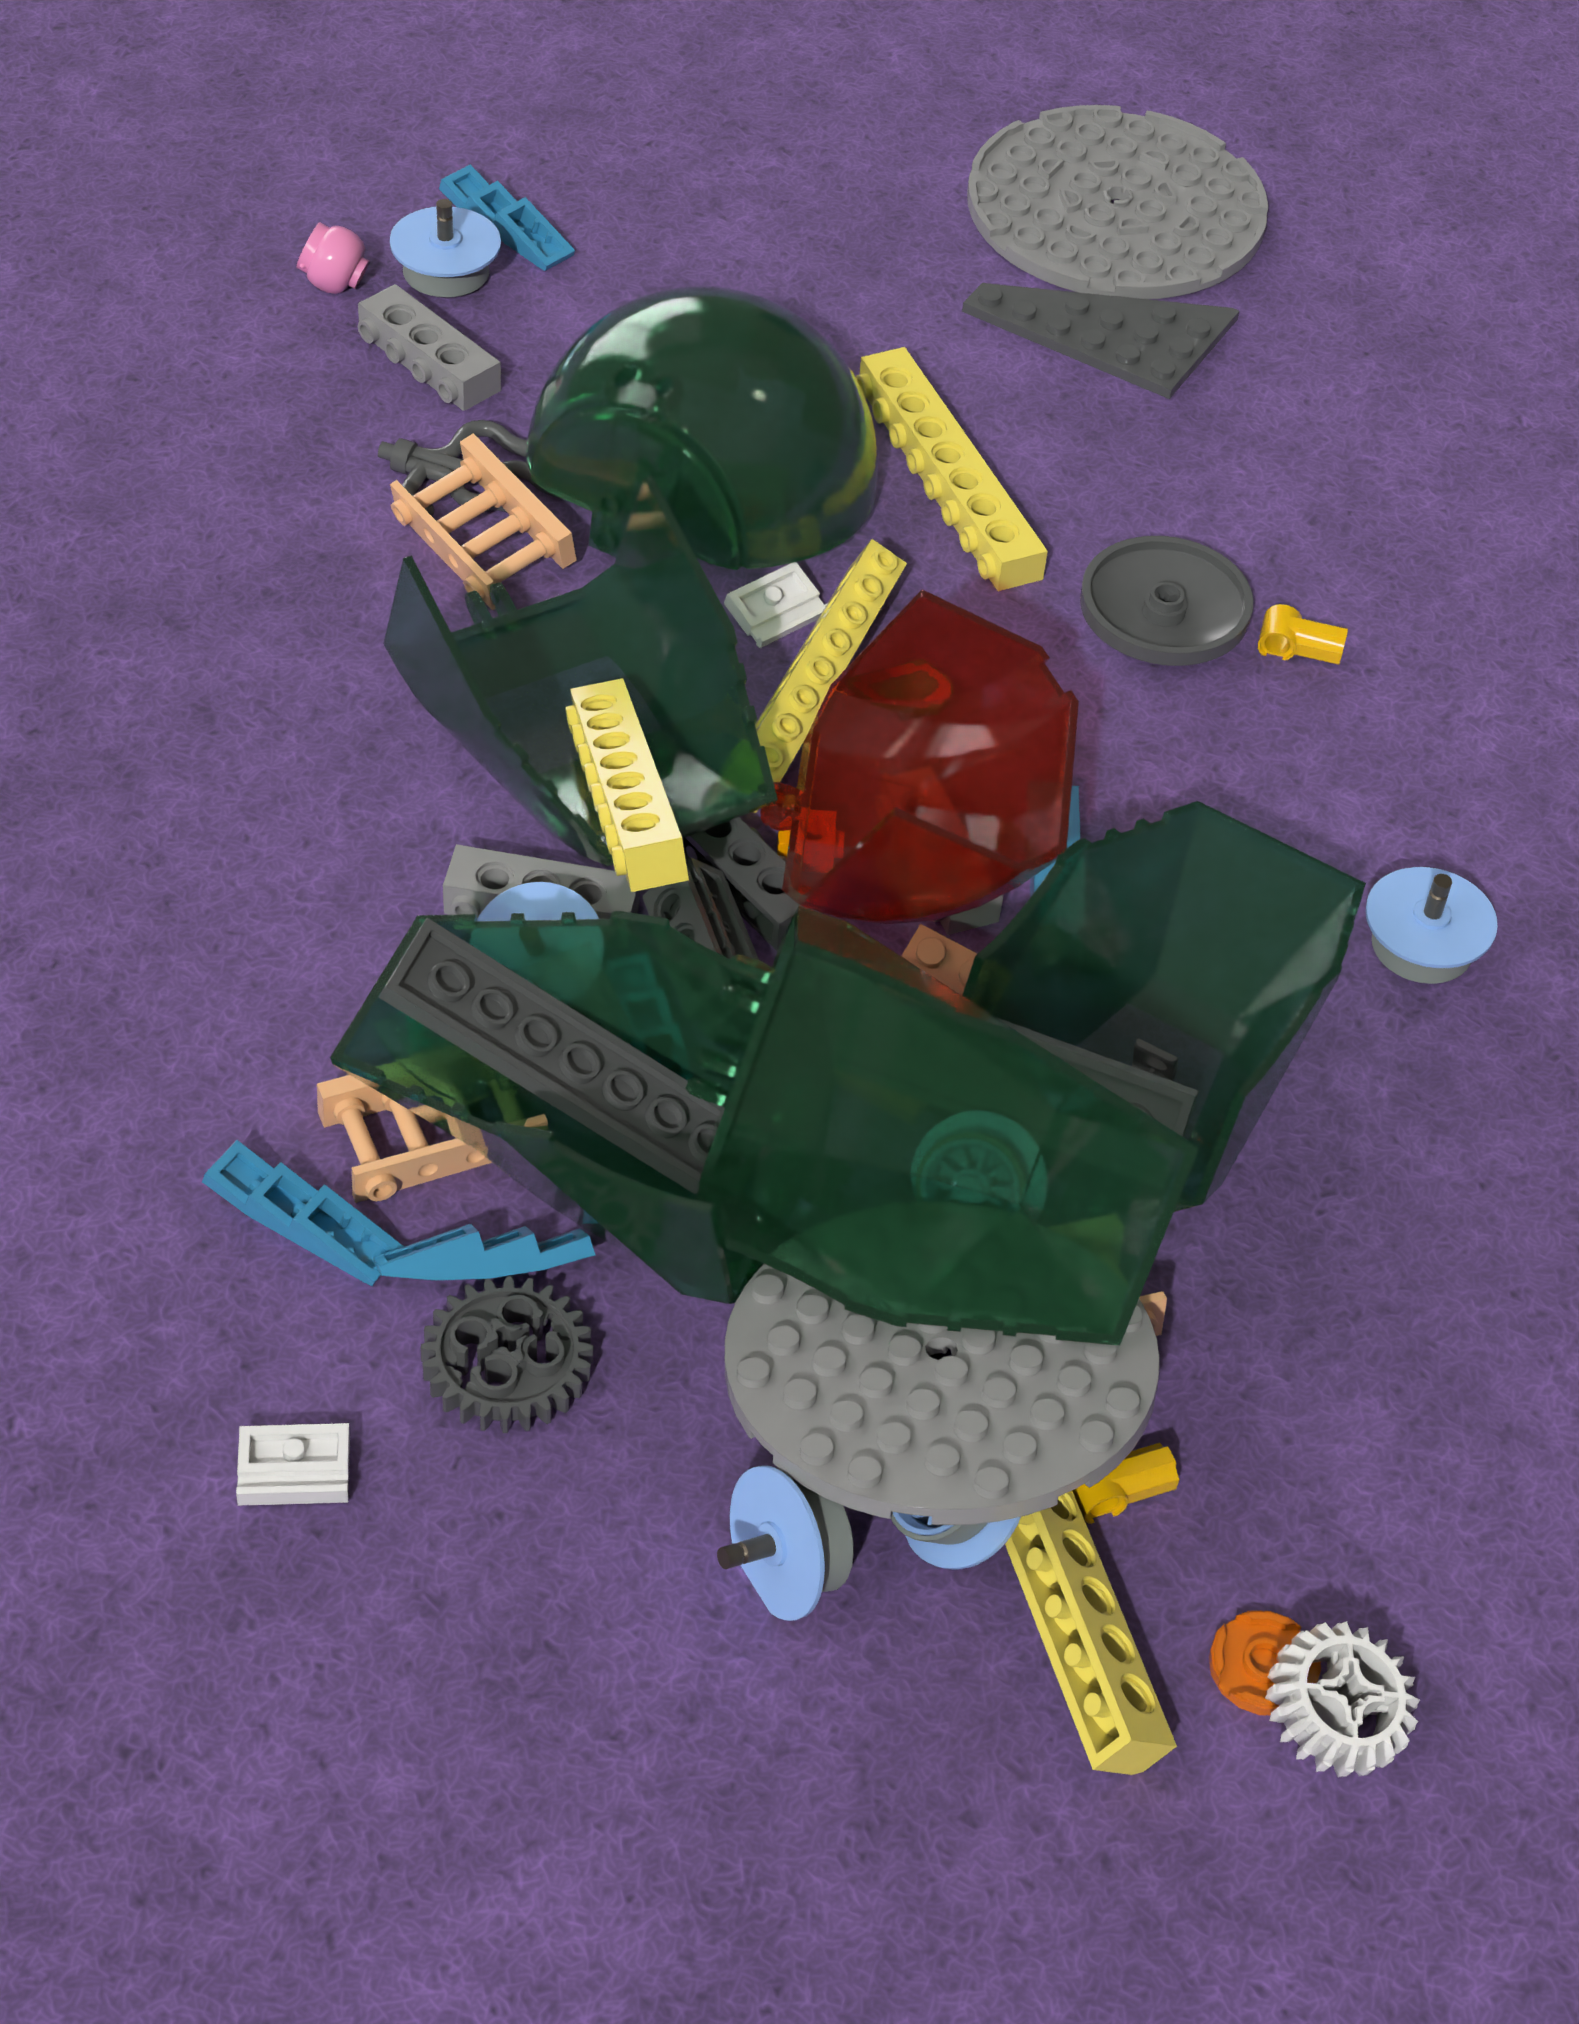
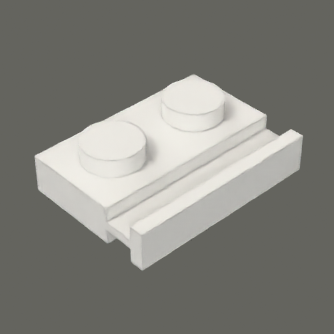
[724,561,828,648]
[236,1423,350,1506]

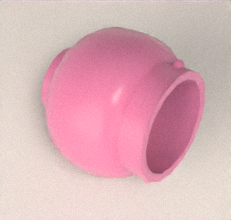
[296,222,370,294]

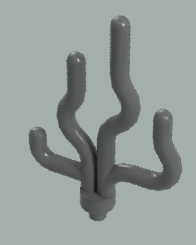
[378,420,607,516]

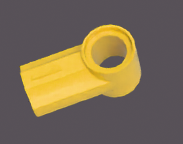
[1258,604,1348,665]
[1072,1443,1179,1524]

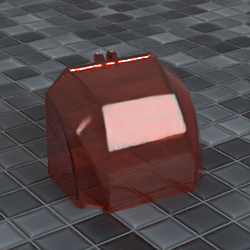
[760,589,1079,924]

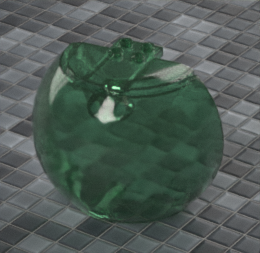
[526,286,879,578]

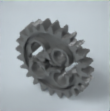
[421,1276,593,1433]

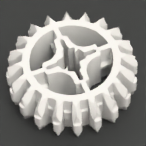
[1265,1621,1420,1778]

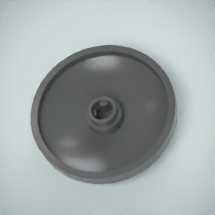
[1080,536,1253,666]

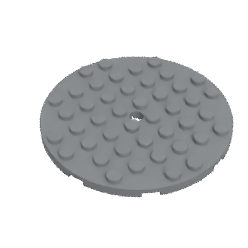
[967,105,1268,299]
[725,1205,1159,1525]

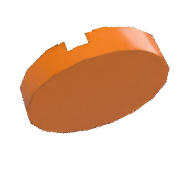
[1209,1611,1321,1715]

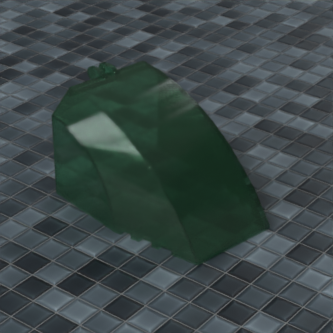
[383,476,778,866]

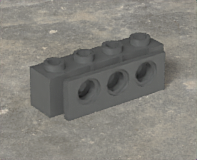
[642,857,780,1045]

